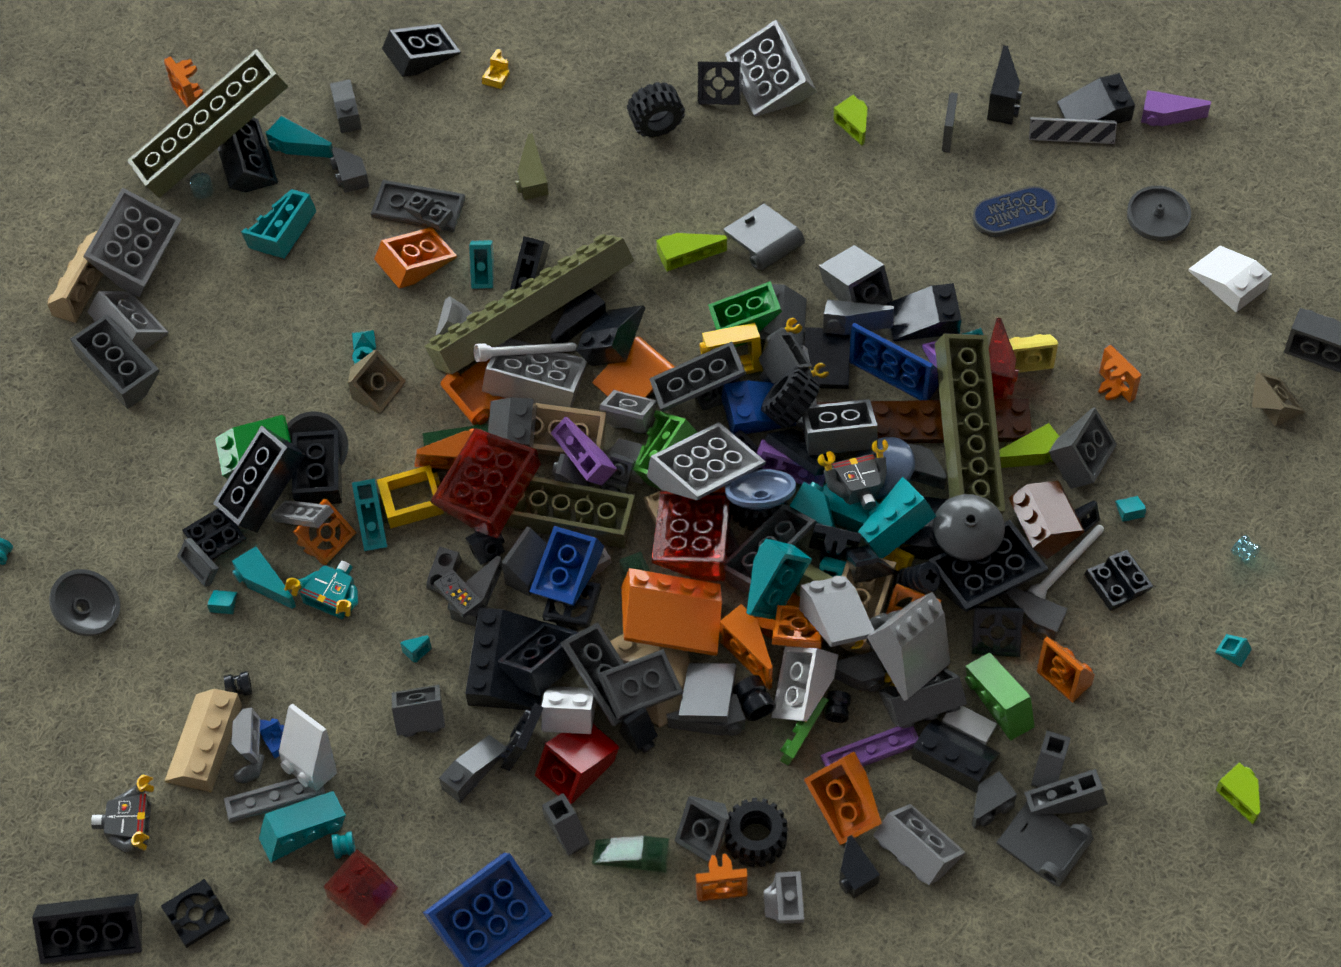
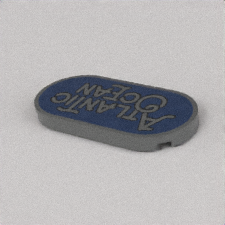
[972,186,1057,237]

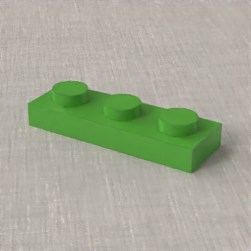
[780,696,828,765]

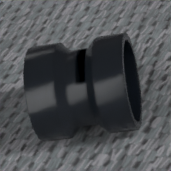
[224,671,252,696]
[824,691,851,723]

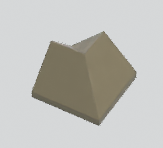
[348,350,406,414]
[1252,372,1305,427]

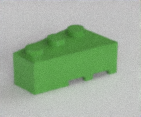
[633,410,698,489]
[965,652,1035,741]

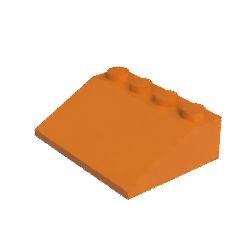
[621,568,722,656]

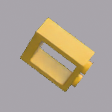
[699,323,763,374]
[377,465,444,529]

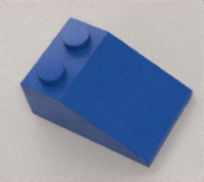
[721,381,796,434]
[530,526,604,606]

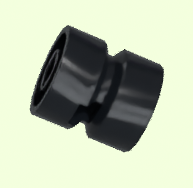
[733,675,776,721]

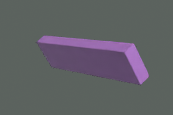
[821,726,918,767]

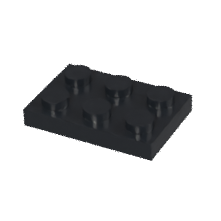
[500,703,544,771]

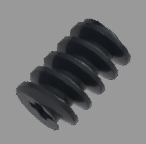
[892,562,941,598]

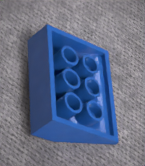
[849,323,939,400]
[423,853,552,967]

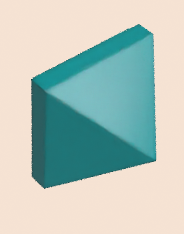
[352,330,376,351]

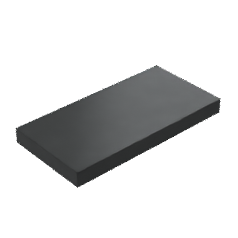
[371,180,466,232]

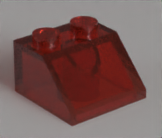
[323,849,398,926]

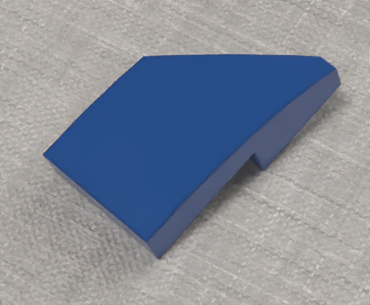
[260,718,284,759]

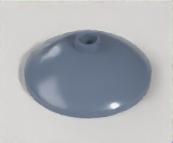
[855,437,915,499]
[725,469,796,510]

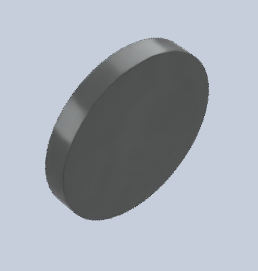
[1127,186,1191,241]

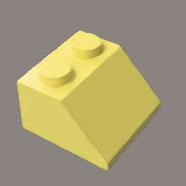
[1004,334,1058,374]

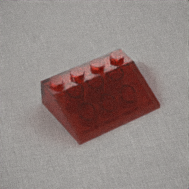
[431,428,541,538]
[652,491,731,581]

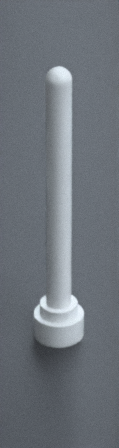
[473,342,577,362]
[1026,525,1104,599]

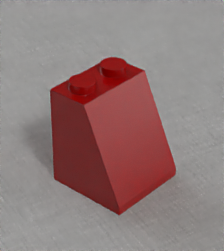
[534,724,619,805]

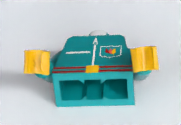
[284,561,359,620]

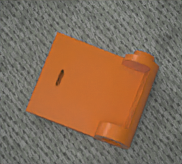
[592,336,675,398]
[440,359,505,425]

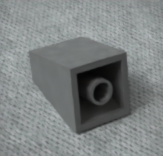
[819,245,893,305]

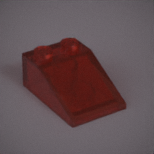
[989,317,1019,399]

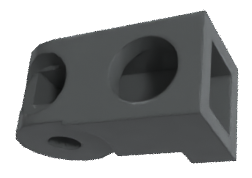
[426,546,462,594]

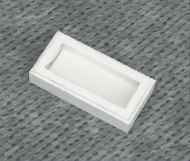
[942,706,997,745]

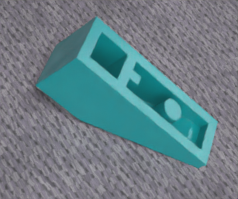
[266,116,333,158]
[352,478,387,551]
[232,546,296,609]

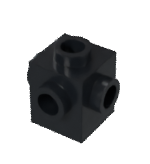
[465,525,505,565]

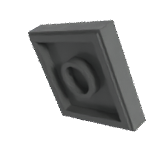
[942,92,958,153]

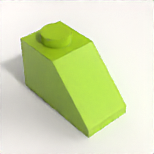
[833,95,867,146]
[1216,762,1260,824]

